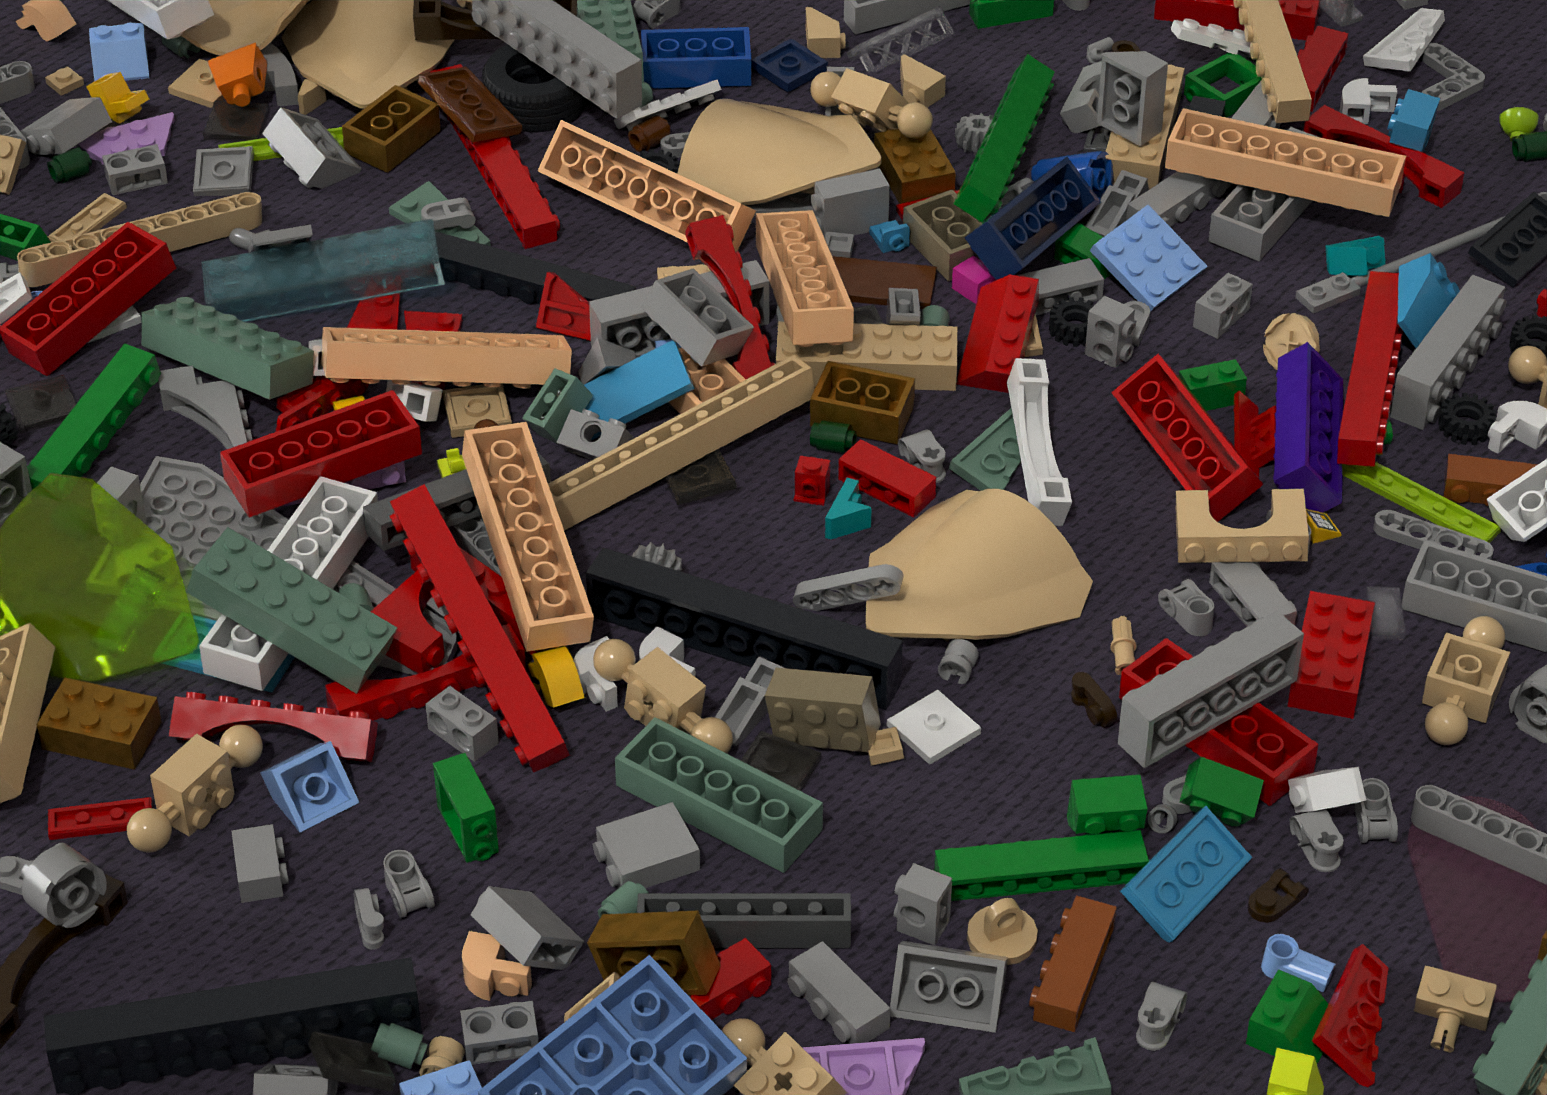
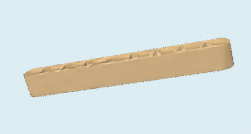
[17,192,262,287]

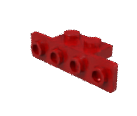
[276,376,369,432]
[1234,391,1276,477]

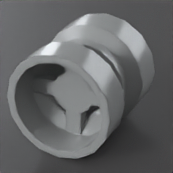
[938,639,979,684]

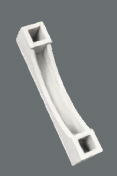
[1007,358,1072,526]

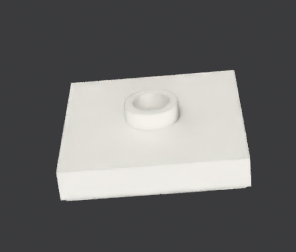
[887,690,981,764]

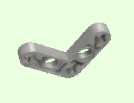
[1421,43,1485,111]

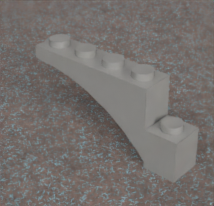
[158,365,252,449]

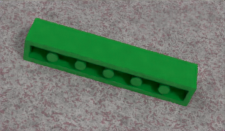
[27,343,161,503]
[934,830,1149,901]

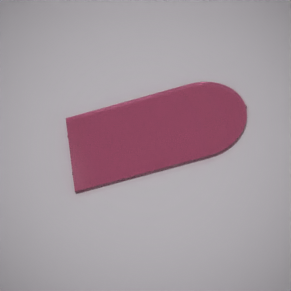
[1407,796,1547,1003]

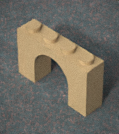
[1176,489,1309,563]

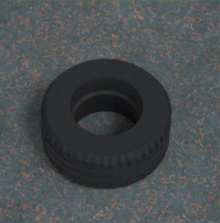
[482,44,587,132]

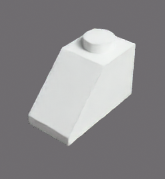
[1288,767,1366,813]

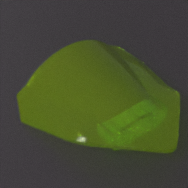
[0,473,199,682]

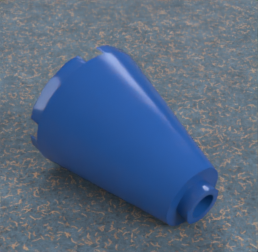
[1031,151,1113,207]

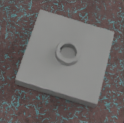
[193,146,254,196]

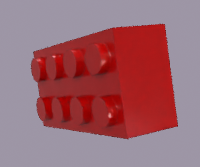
[1287,591,1375,719]

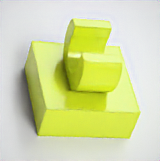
[437,448,466,478]

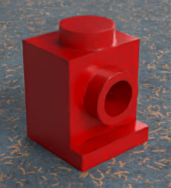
[793,456,830,506]

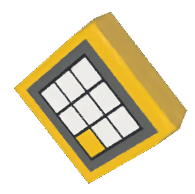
[1306,509,1341,544]

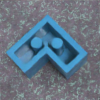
[1387,89,1440,153]

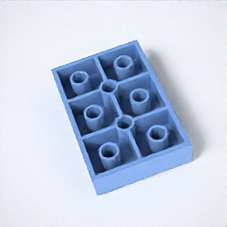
[478,955,747,1095]

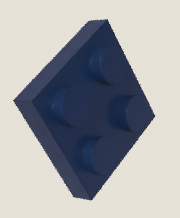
[751,39,828,92]

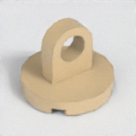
[1263,313,1320,370]
[967,898,1038,965]

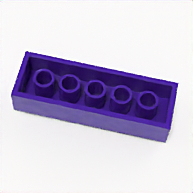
[1273,342,1343,513]

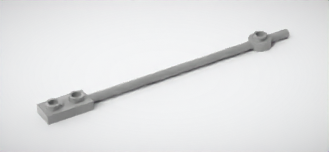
[1295,192,1547,314]

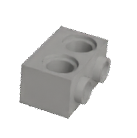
[102,144,168,195]
[1193,273,1253,339]
[1085,296,1136,368]
[426,686,499,762]
[460,1001,539,1065]

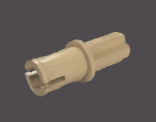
[1110,616,1137,675]

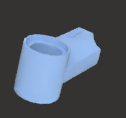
[1261,934,1336,993]

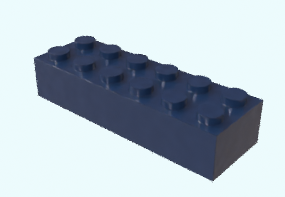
[965,157,1101,280]

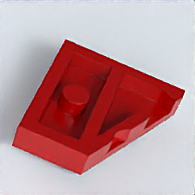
[536,272,591,341]

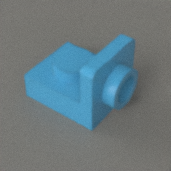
[869,220,910,253]

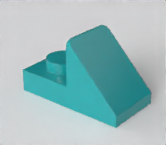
[1325,236,1386,276]
[825,478,872,539]

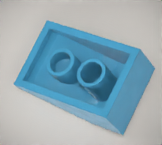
[1398,253,1460,348]

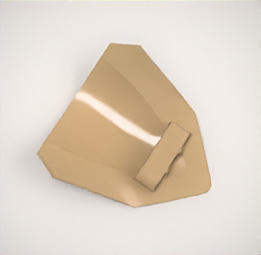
[181,0,310,56]
[282,0,454,109]
[677,98,882,205]
[866,489,1093,641]

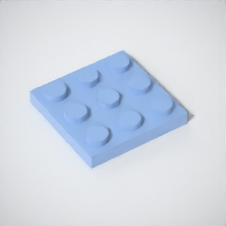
[1090,204,1207,312]

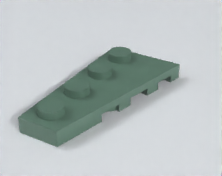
[389,181,491,246]
[949,408,1021,491]
[959,1037,1112,1095]

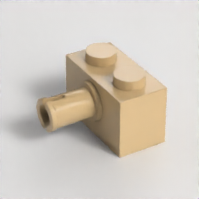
[1414,965,1497,1052]

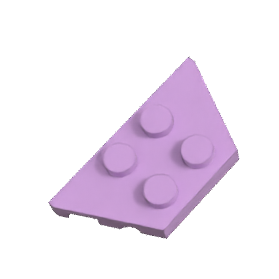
[73,112,175,165]
[803,1038,925,1095]

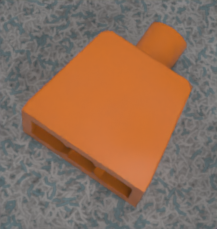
[208,42,267,107]

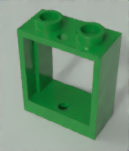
[1184,53,1262,118]
[433,753,499,863]

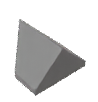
[578,337,637,385]

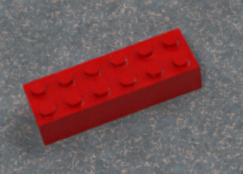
[1154,0,1321,41]
[0,222,176,376]
[1111,353,1263,522]
[220,390,422,518]
[1119,638,1318,806]

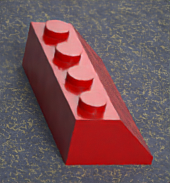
[956,274,1039,393]

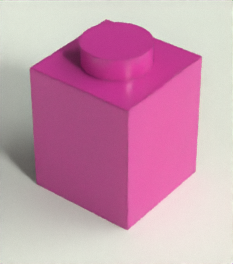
[952,256,996,304]

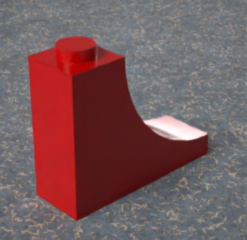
[370,570,445,673]

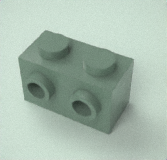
[522,368,593,443]

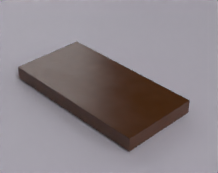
[418,67,522,143]
[832,256,937,309]

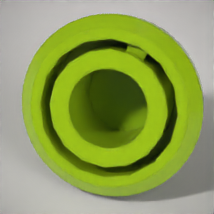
[1499,107,1539,141]

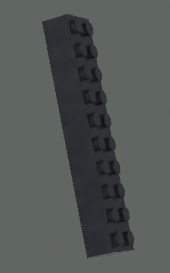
[586,548,903,710]
[44,957,422,1095]

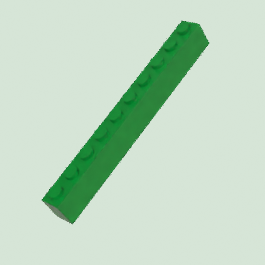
[953,54,1055,222]

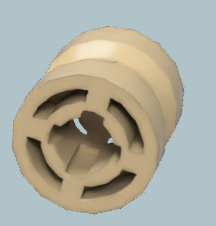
[419,1036,465,1076]

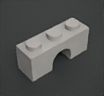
[1060,61,1102,133]

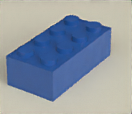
[641,27,751,88]

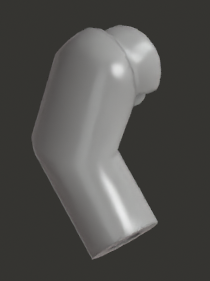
[1086,37,1114,64]
[229,228,270,250]

